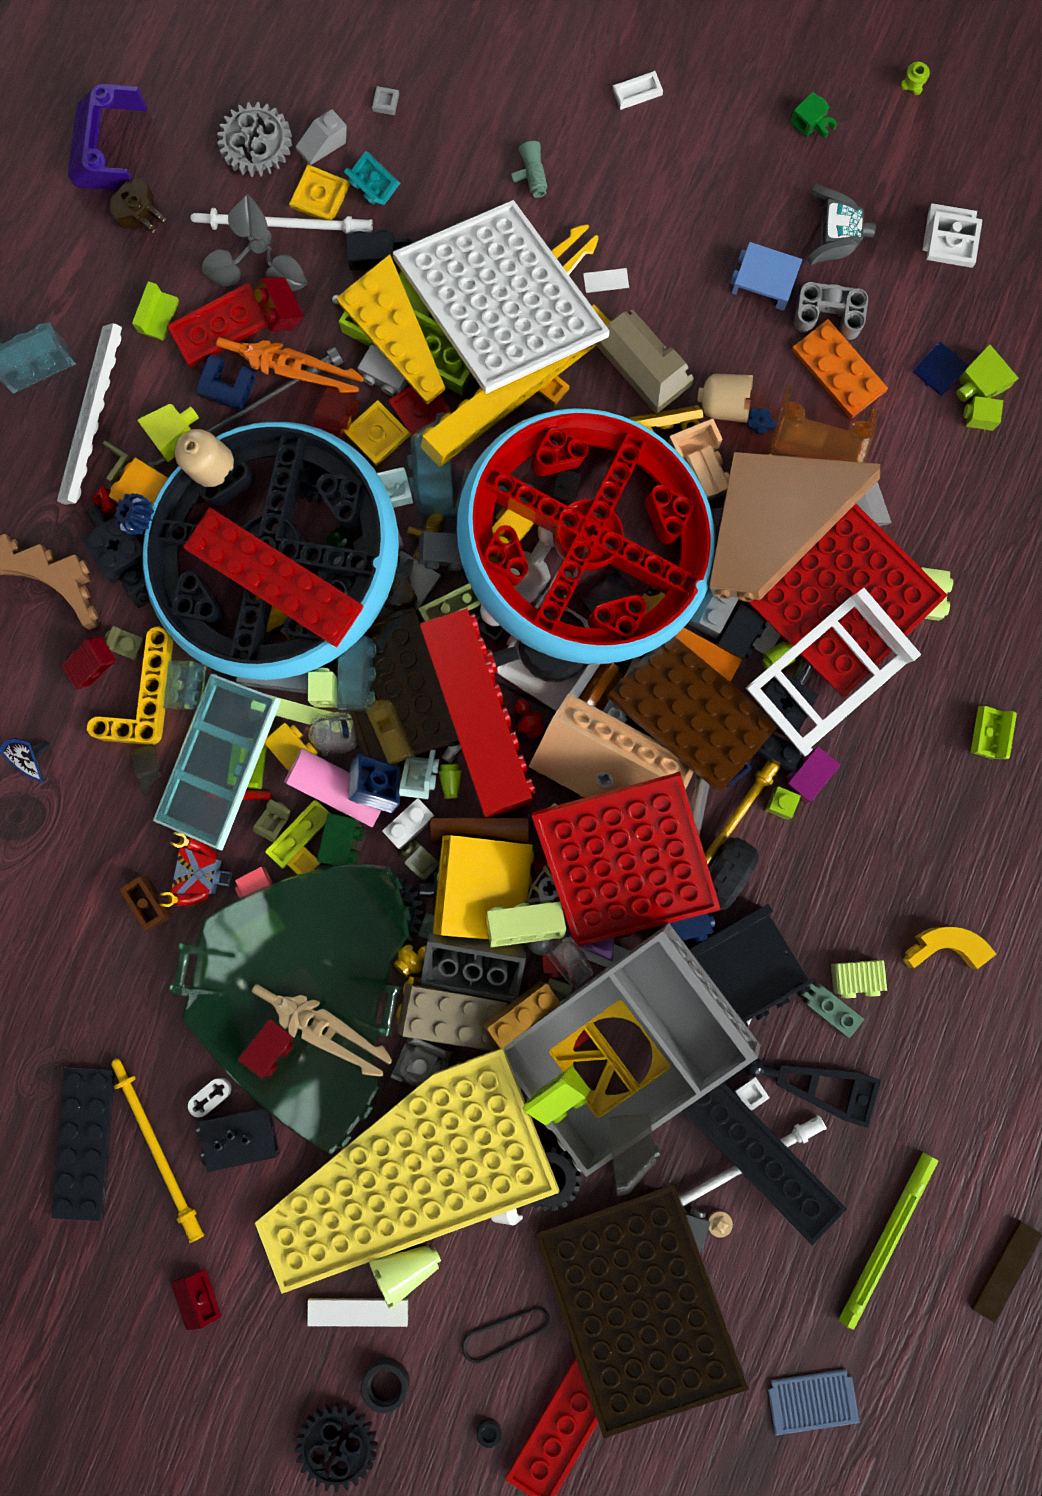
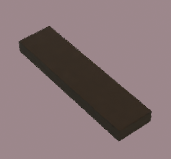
[971,1220,1042,1323]

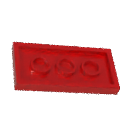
[167,283,268,368]

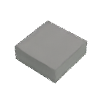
[372,86,399,115]

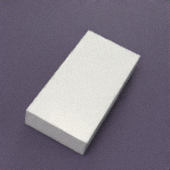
[612,71,663,110]

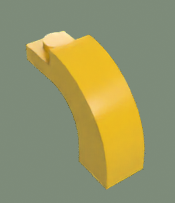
[902,927,996,969]

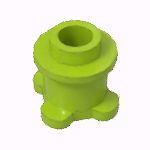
[901,62,930,95]

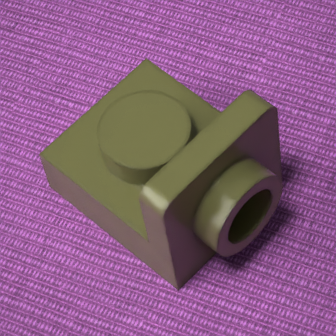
[104,626,145,661]
[399,840,440,881]

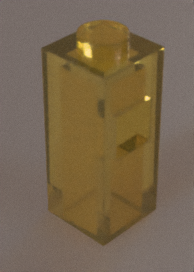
[366,699,415,765]

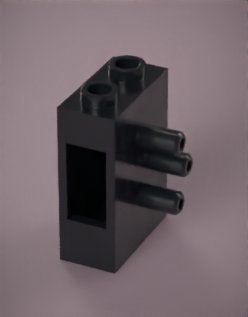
[196,1105,280,1173]

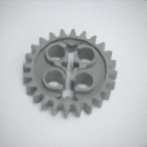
[217,102,292,177]

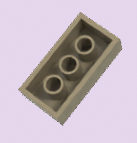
[397,983,507,1051]

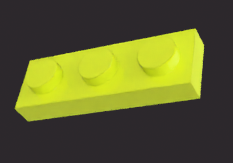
[265,799,331,869]

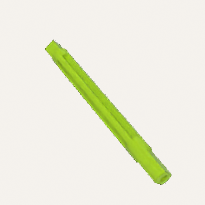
[838,1152,938,1329]

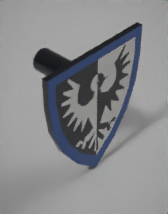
[0,738,50,783]

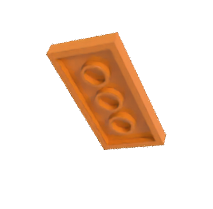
[791,319,888,419]

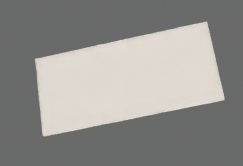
[583,268,629,293]

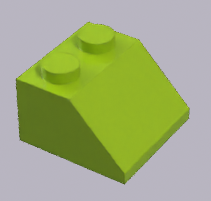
[522,1066,590,1125]

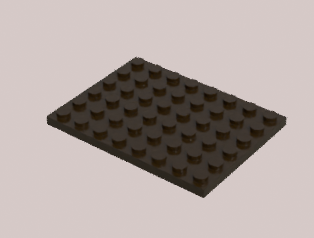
[535,1184,749,1438]

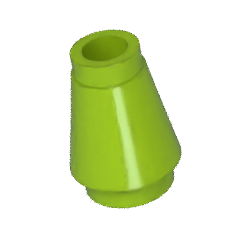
[438,764,462,798]

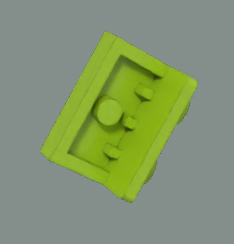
[971,706,1017,759]

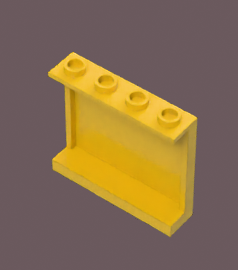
[433,835,534,939]

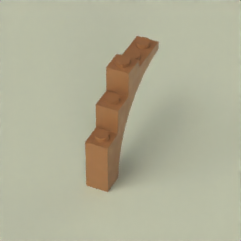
[0,534,99,630]

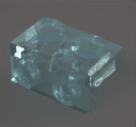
[163,661,206,711]

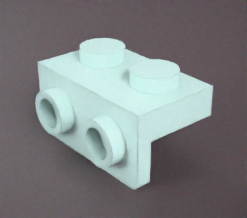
[377,467,413,508]
[399,750,439,799]

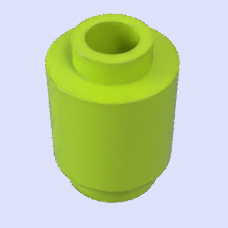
[761,641,799,669]

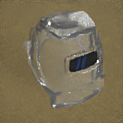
[308,712,361,756]

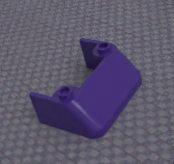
[68,84,147,191]

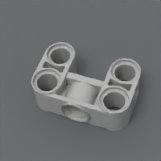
[794,282,868,340]

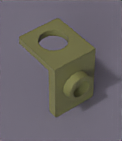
[103,441,133,485]

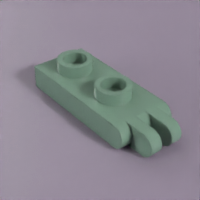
[802,983,864,1039]

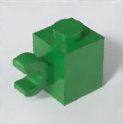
[790,92,837,138]

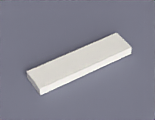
[308,1298,408,1327]

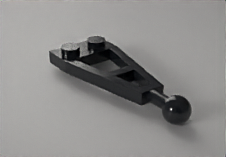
[745,1058,881,1128]

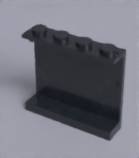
[689,904,815,1027]

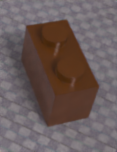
[119,876,172,931]

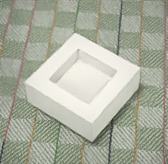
[734,1077,769,1111]

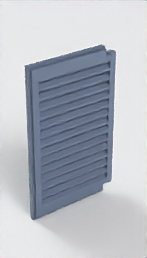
[768,1369,860,1436]

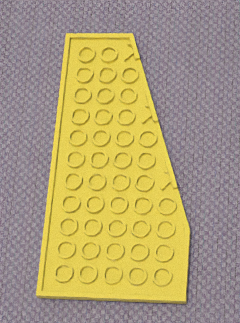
[255,1047,559,1293]

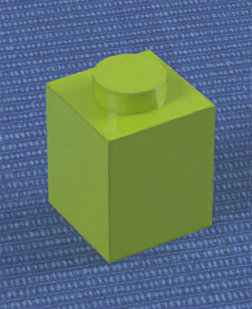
[963,396,1003,431]
[765,786,801,820]

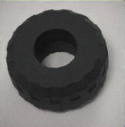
[518,611,585,682]
[708,837,760,910]

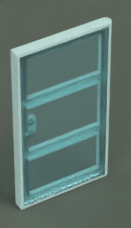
[153,674,281,850]

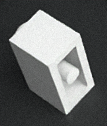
[382,798,436,850]

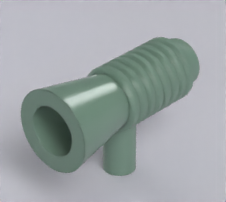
[512,141,548,198]

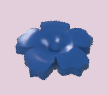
[747,407,775,435]

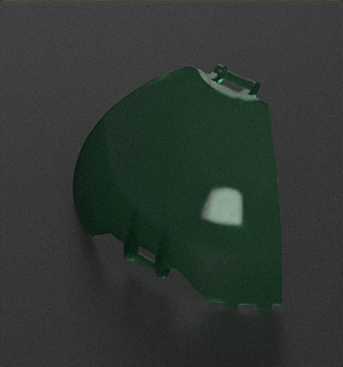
[169,864,411,1155]

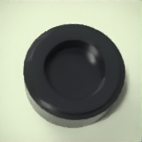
[477,1419,502,1448]

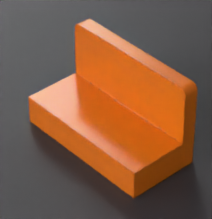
[579,663,624,711]

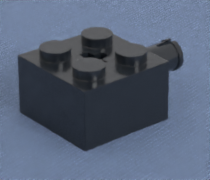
[81,505,143,583]
[757,660,820,737]

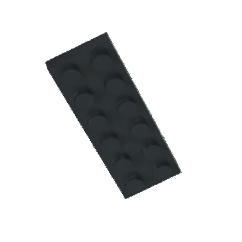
[51,1066,115,1221]

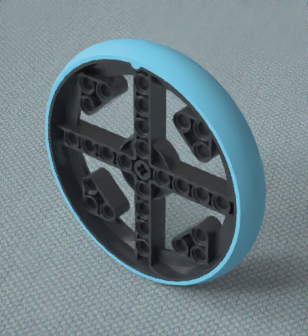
[143,422,399,680]

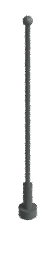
[148,346,344,470]

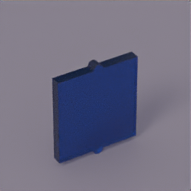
[913,341,969,396]

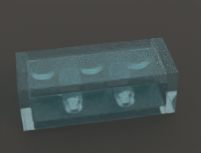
[337,636,376,711]

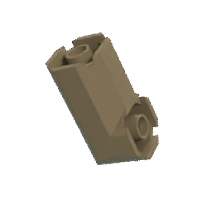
[596,310,694,414]

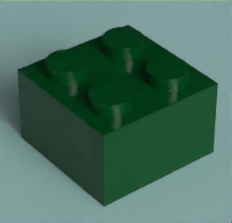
[317,813,365,869]

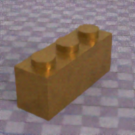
[481,981,561,1049]

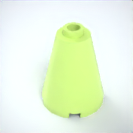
[369,1245,441,1309]

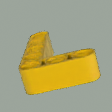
[87,627,173,745]

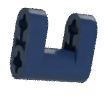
[197,354,257,410]

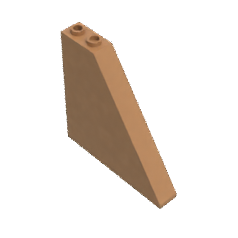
[709,452,881,602]

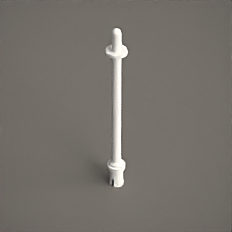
[190,208,373,234]
[680,1115,827,1206]

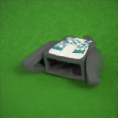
[808,183,876,266]

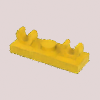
[629,405,703,432]

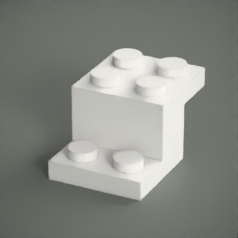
[922,203,982,268]

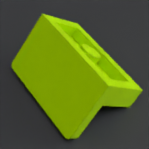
[132,281,179,341]

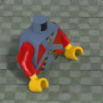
[159,832,232,907]

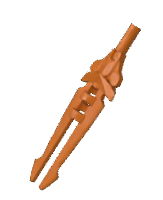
[216,337,364,393]

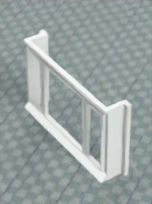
[745,588,921,757]

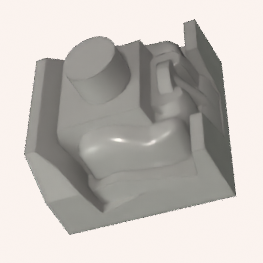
[391,1037,455,1087]

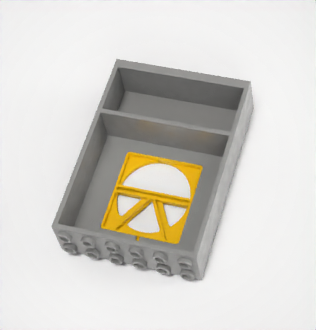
[504,923,761,1177]

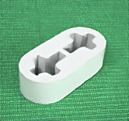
[188,1078,231,1117]

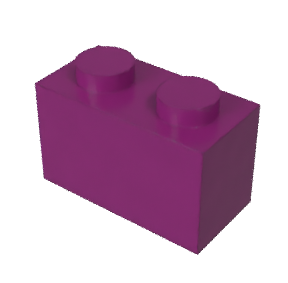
[784,747,841,804]

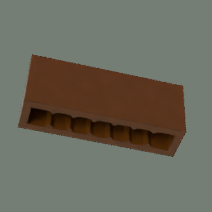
[430,818,528,844]

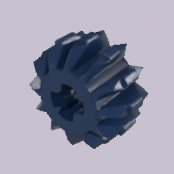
[114,493,154,535]

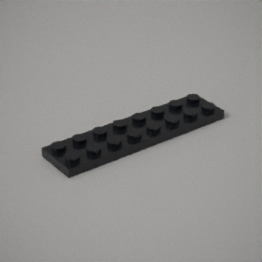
[682,1082,847,1246]

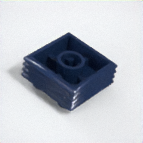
[348,754,401,813]

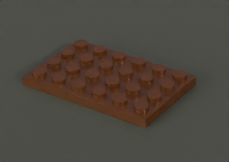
[607,636,778,793]

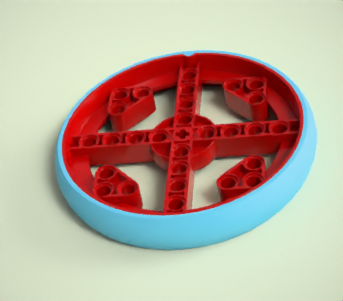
[457,408,716,664]

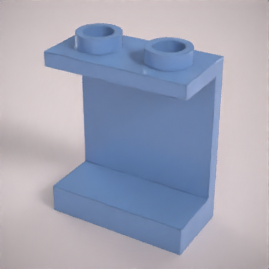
[730,242,802,311]

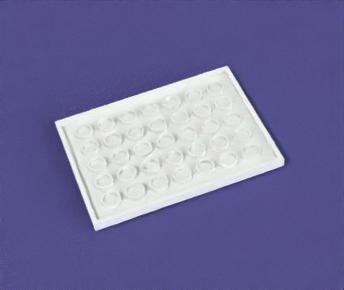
[393,200,610,394]

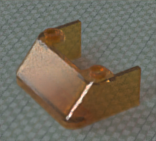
[768,385,878,463]

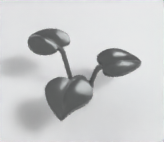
[202,194,308,291]

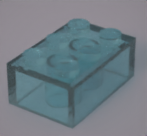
[0,322,76,394]

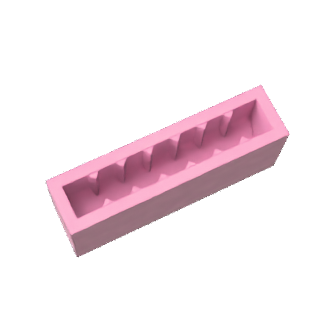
[284,748,381,827]

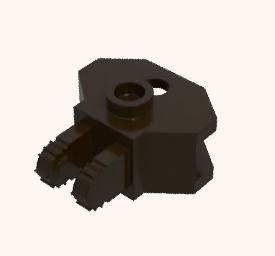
[110,178,166,234]
[383,556,418,611]

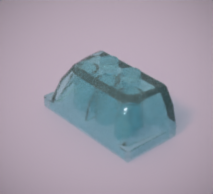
[407,413,455,519]

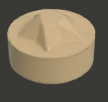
[708,1210,733,1237]

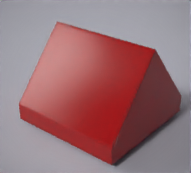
[92,487,118,517]

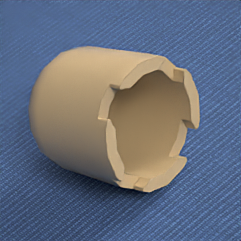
[698,374,753,423]
[174,429,234,487]

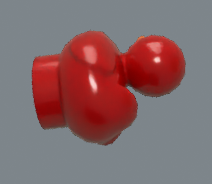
[514,699,545,739]

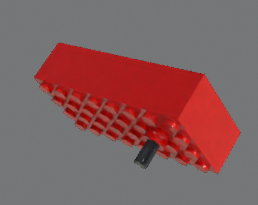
[420,608,535,818]

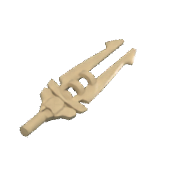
[252,984,392,1076]

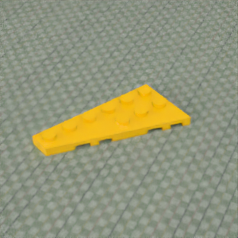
[336,255,445,405]

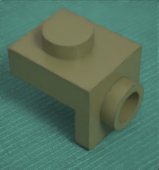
[253,799,290,843]

